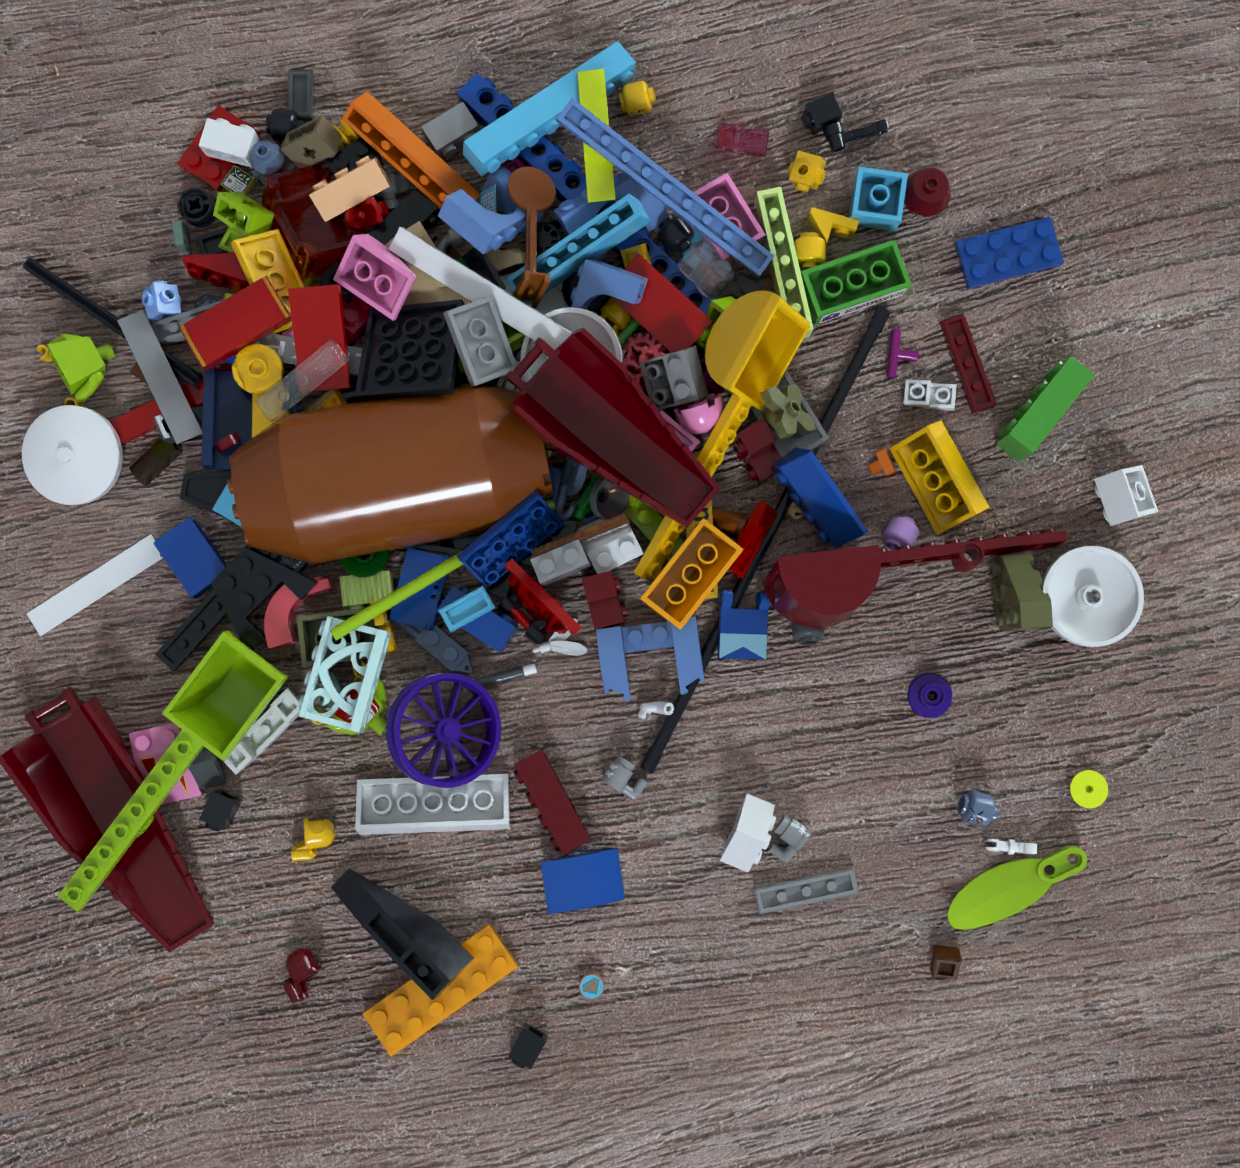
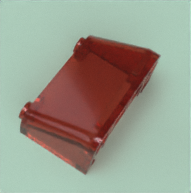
[262,164,362,280]

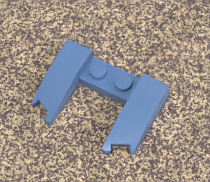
[596,616,705,701]

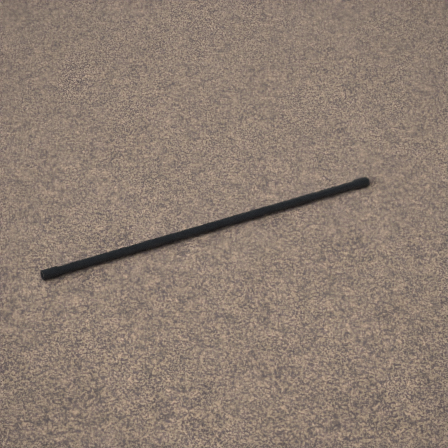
[640,306,891,774]

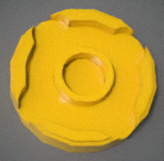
[232,343,284,395]

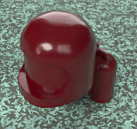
[283,948,323,1004]

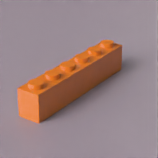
[342,91,481,209]

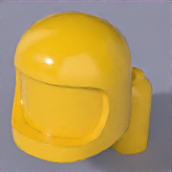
[291,818,335,861]

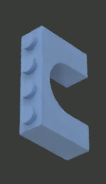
[438,166,545,255]
[554,172,668,261]
[570,259,648,361]

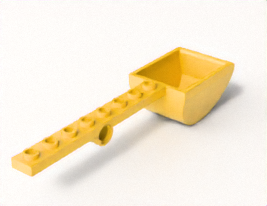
[634,291,811,582]

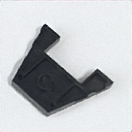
[211,547,318,651]

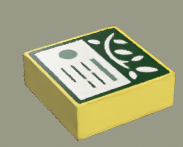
[220,165,256,195]

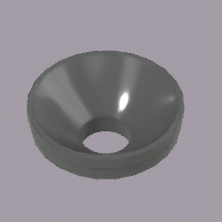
[589,477,629,521]

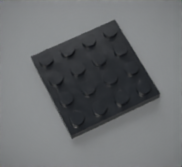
[354,299,465,401]

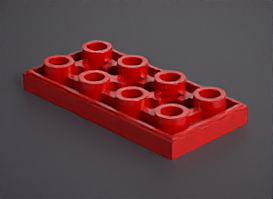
[610,253,713,353]
[288,284,352,392]

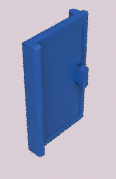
[389,548,450,630]

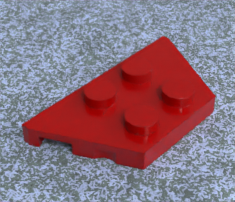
[504,559,582,635]

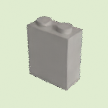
[530,539,592,586]

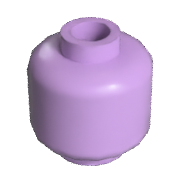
[882,516,920,551]

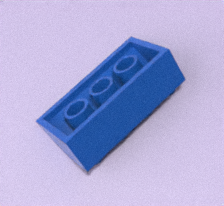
[772,447,869,547]

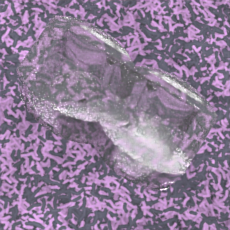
[678,240,735,300]

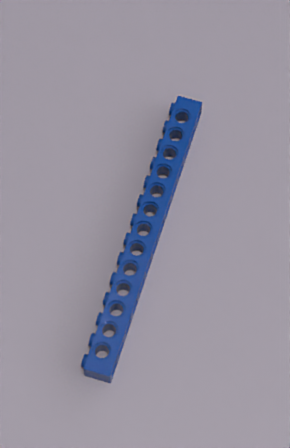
[457,72,718,314]

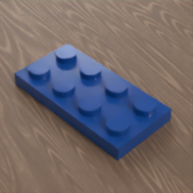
[954,217,1064,290]

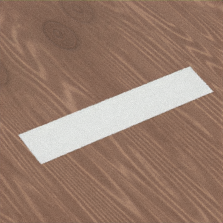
[27,534,163,637]

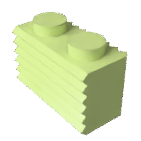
[339,571,395,610]

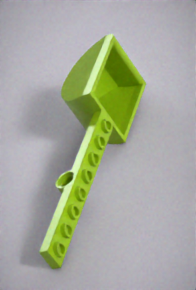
[57,630,289,912]

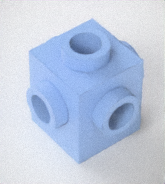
[142,281,181,320]

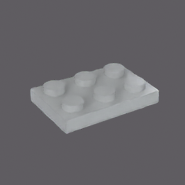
[443,295,517,387]

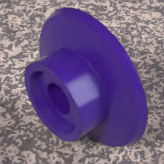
[907,673,952,718]

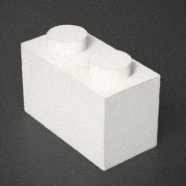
[199,118,261,168]

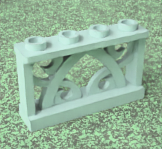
[297,616,392,733]

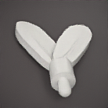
[532,618,587,656]

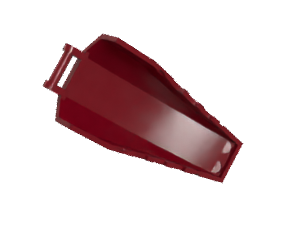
[505,327,720,528]

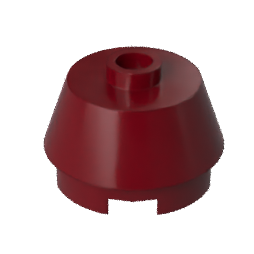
[904,168,951,217]

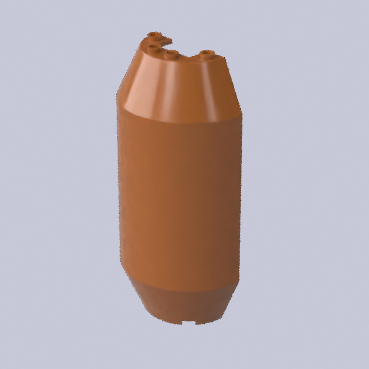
[227,382,554,564]

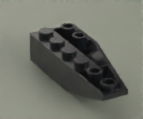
[331,868,474,1000]

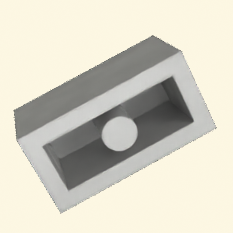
[421,102,479,159]

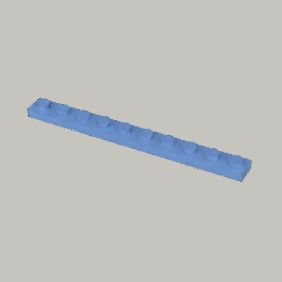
[556,98,774,277]

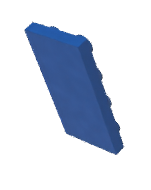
[457,490,564,588]

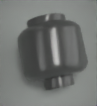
[791,622,824,645]

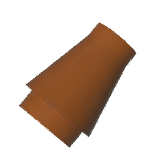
[712,508,749,536]

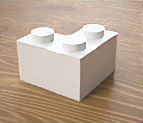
[720,794,776,872]

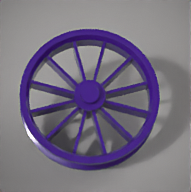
[386,673,501,788]

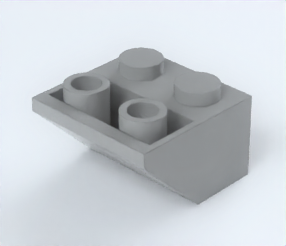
[639,346,709,410]

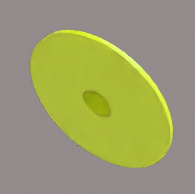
[1070,770,1108,808]

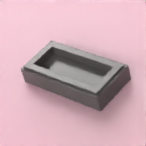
[287,70,314,121]

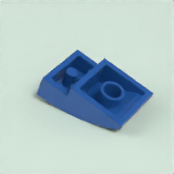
[541,848,625,915]

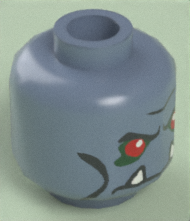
[957,790,998,827]

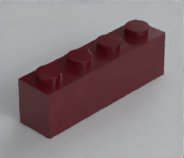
[513,749,591,855]

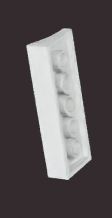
[355,774,511,835]

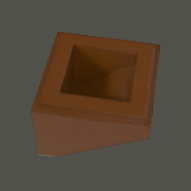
[931,945,962,980]

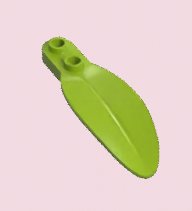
[947,846,1087,930]

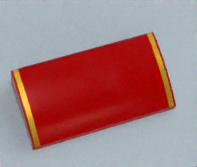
[179,275,292,371]

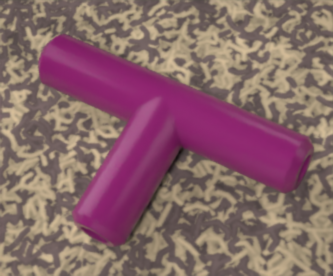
[886,329,919,379]

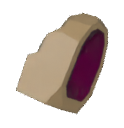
[487,247,525,276]

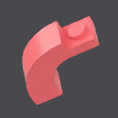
[264,576,336,650]

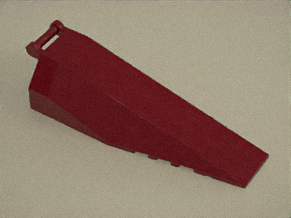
[0,687,214,952]

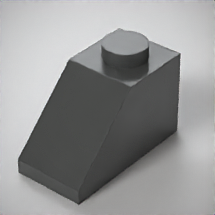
[189,747,226,789]

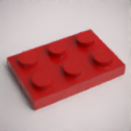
[177,105,261,192]

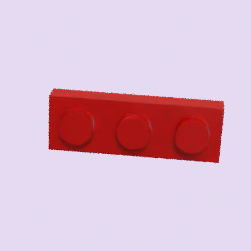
[728,501,778,579]

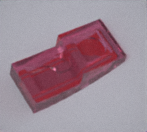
[715,123,769,157]

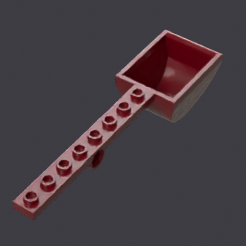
[763,528,1068,628]

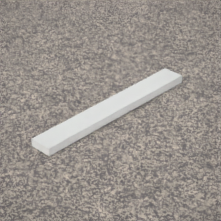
[388,227,572,350]

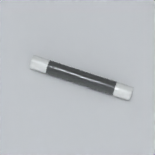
[463,663,537,692]

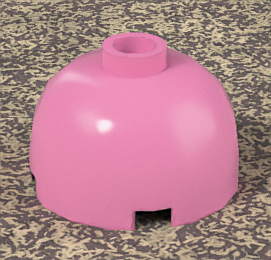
[674,393,725,438]

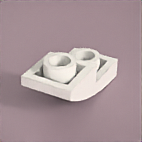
[904,380,957,411]

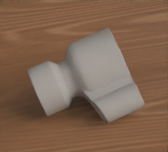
[376,173,412,214]

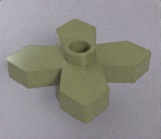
[760,384,816,439]

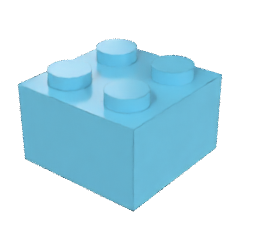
[848,167,908,232]

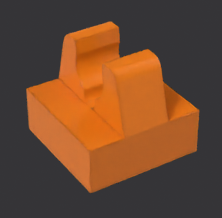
[868,449,897,476]

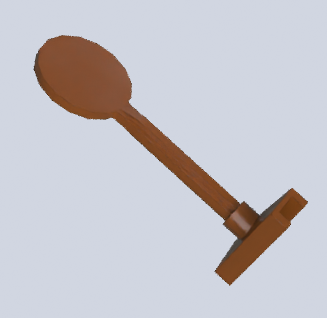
[507,167,556,309]

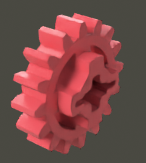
[622,333,667,388]

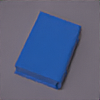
[153,517,227,599]

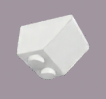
[1094,465,1158,526]
[576,513,643,574]

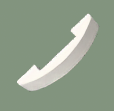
[224,688,300,775]

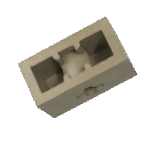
[280,115,342,171]

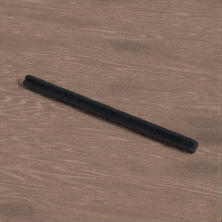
[23,258,203,387]

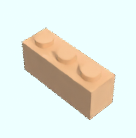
[309,155,392,222]

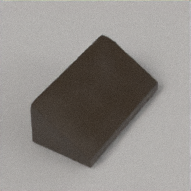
[129,438,182,486]

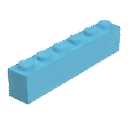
[506,194,651,305]

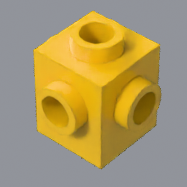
[788,150,826,193]

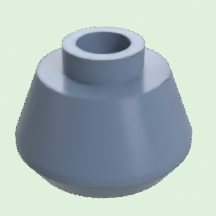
[250,141,284,175]

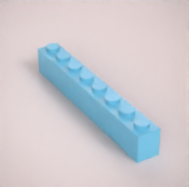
[463,41,636,177]

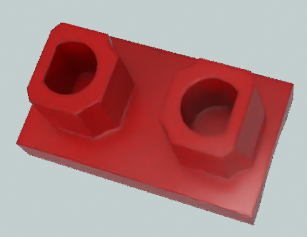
[345,197,389,234]

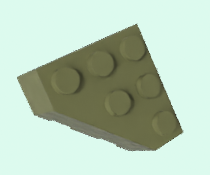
[992,554,1053,632]

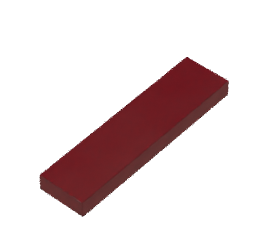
[939,313,997,414]

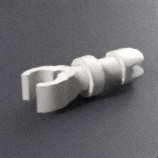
[985,839,1037,855]

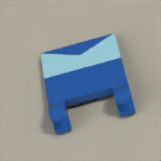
[717,590,770,660]

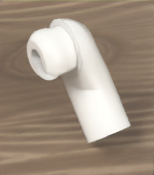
[638,701,674,720]

